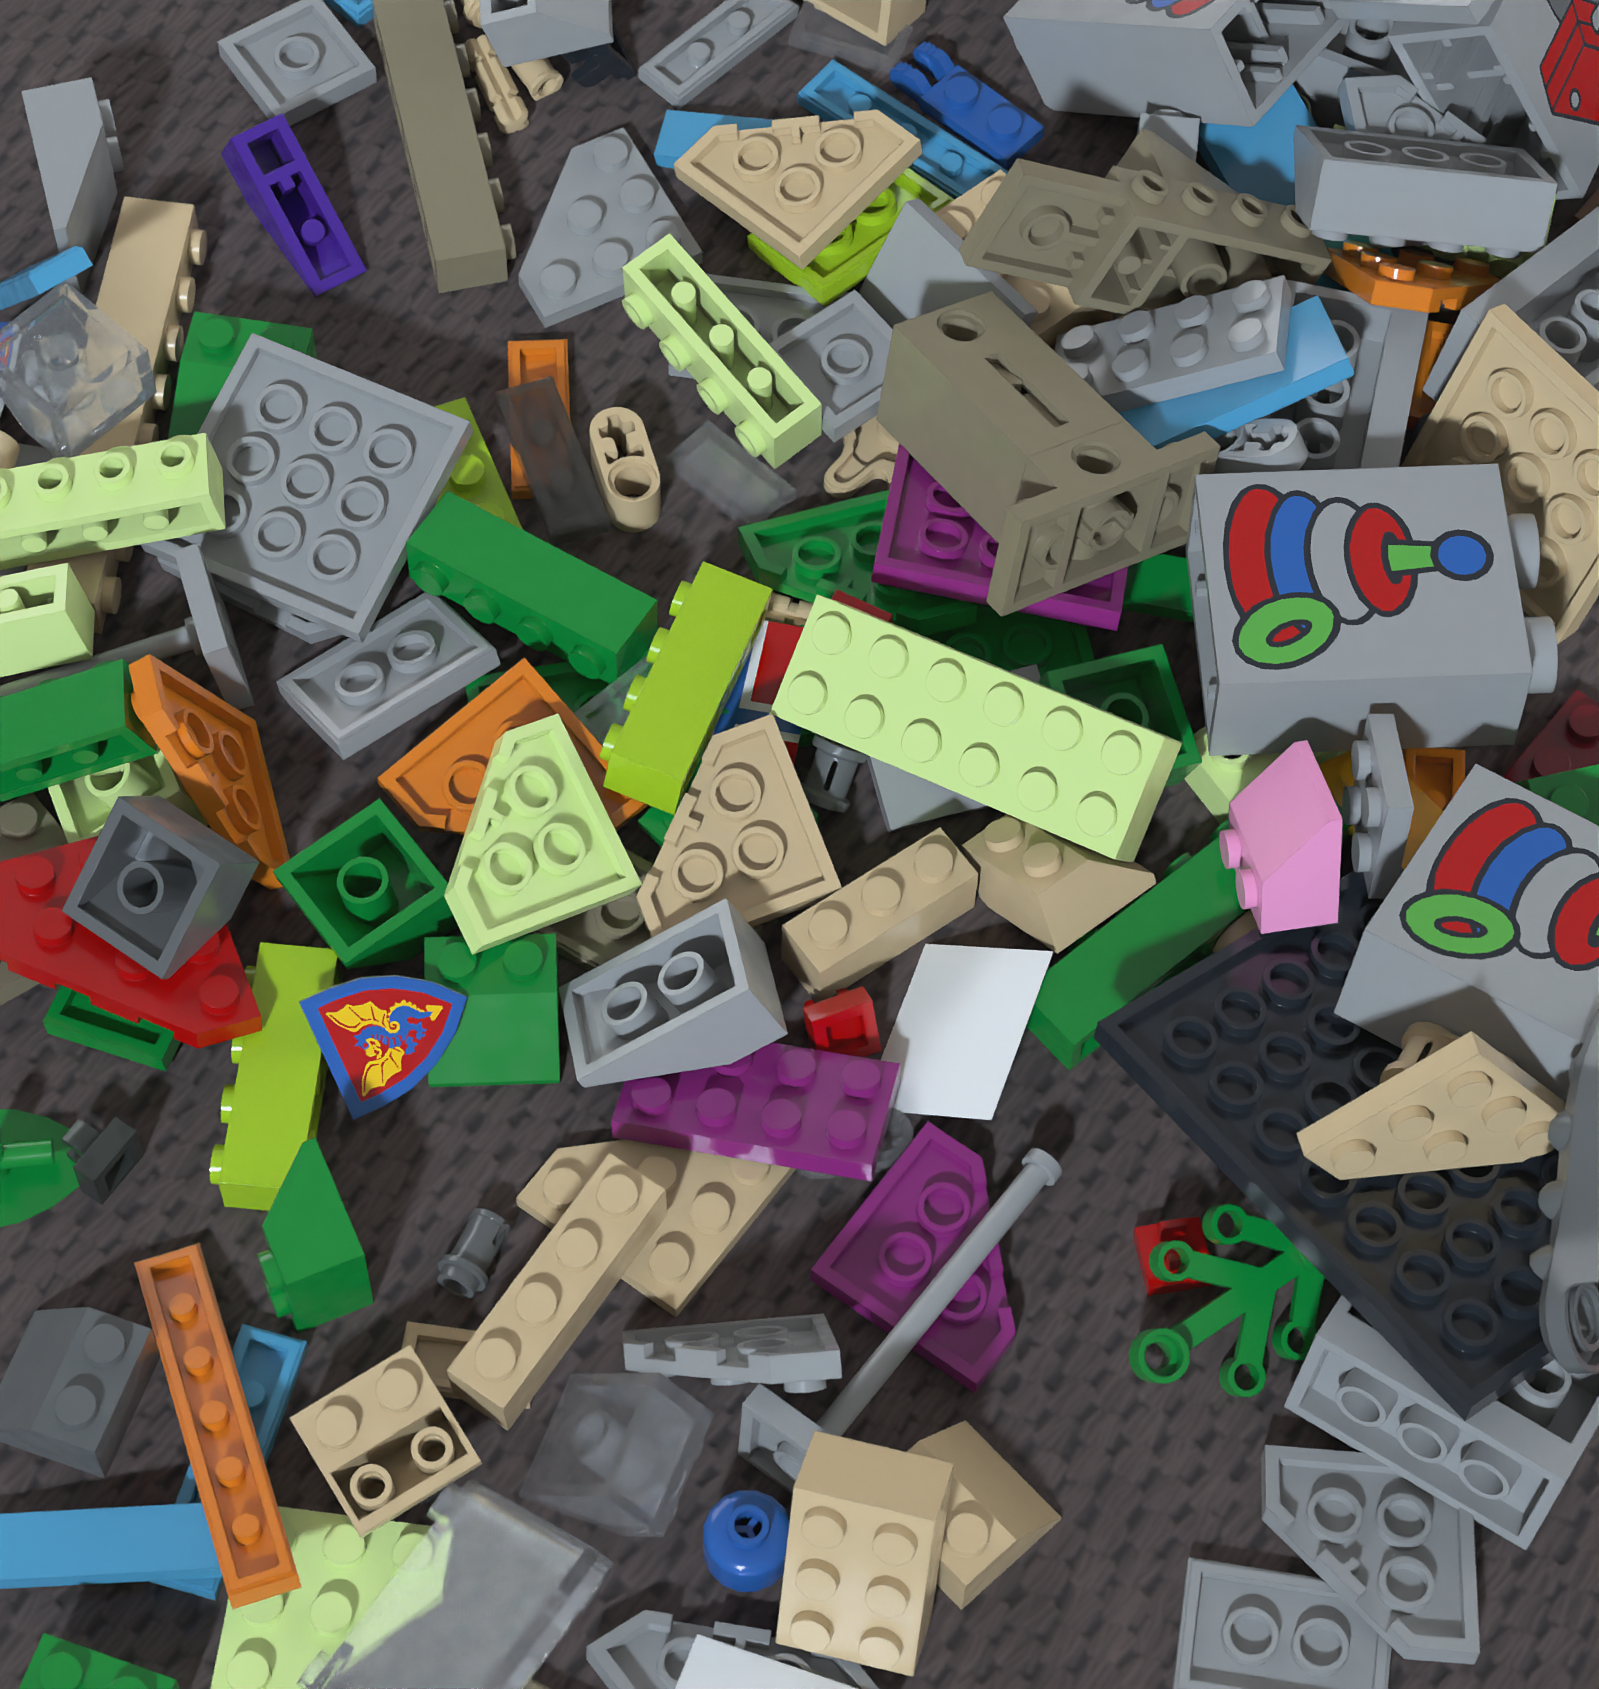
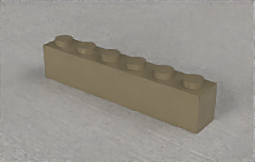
[371,0,516,293]

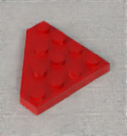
[0,836,262,1049]

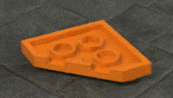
[1323,240,1501,313]
[128,654,290,890]
[377,658,648,835]

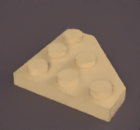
[673,110,923,270]
[636,714,842,938]
[1296,1031,1566,1180]
[516,1140,796,1317]

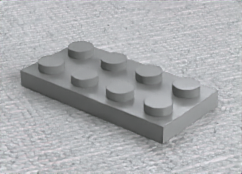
[1055,275,1292,412]

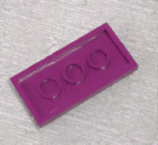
[611,1042,900,1182]

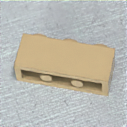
[781,827,978,1003]

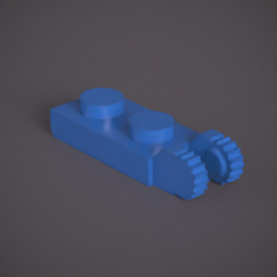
[889,41,1044,170]

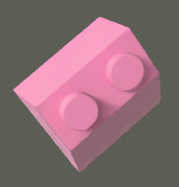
[1219,740,1343,934]

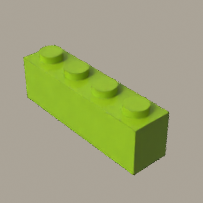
[599,561,773,815]
[210,942,343,1211]

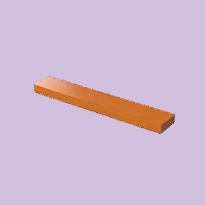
[134,1243,302,1610]

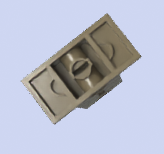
[876,291,1221,617]

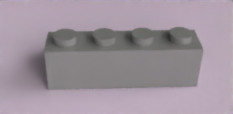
[1293,125,1558,259]

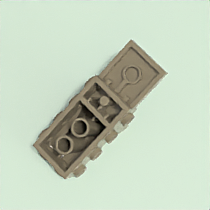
[959,129,1332,315]

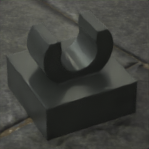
[61,1117,144,1205]

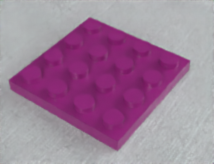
[871,443,1128,631]

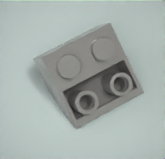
[480,0,613,67]

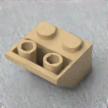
[290,1345,482,1539]

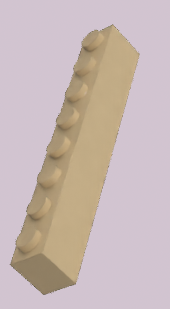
[26,197,207,634]

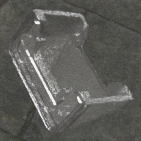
[296,1479,614,1689]

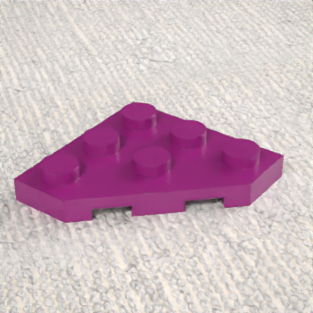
[810,1121,1016,1393]

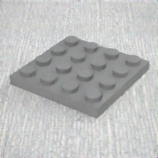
[140,333,473,643]

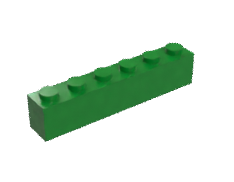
[1026,800,1354,1071]

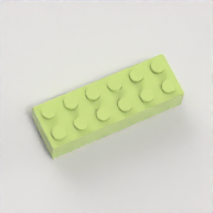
[769,595,1182,862]

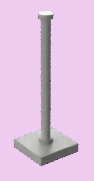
[0,543,255,710]
[738,1148,1062,1494]

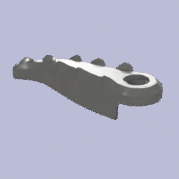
[1529,1010,1599,1374]

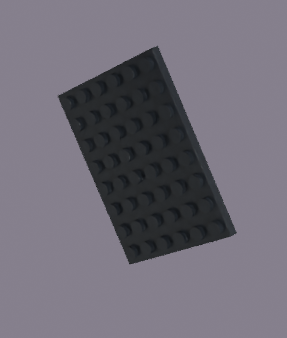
[1093,867,1559,1421]

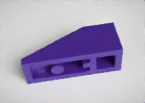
[221,113,367,297]

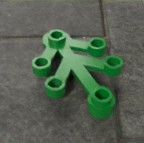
[1129,1204,1325,1397]

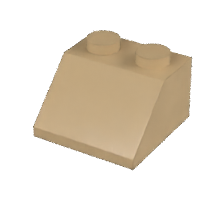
[962,814,1156,954]
[907,1420,1061,1610]

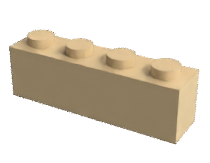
[447,1153,667,1431]

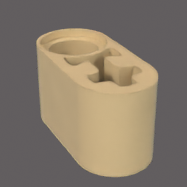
[590,407,661,532]

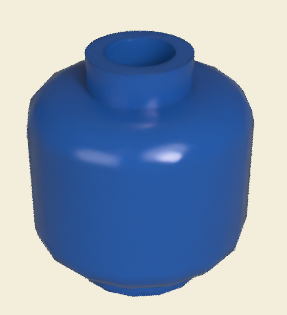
[703,1490,790,1592]

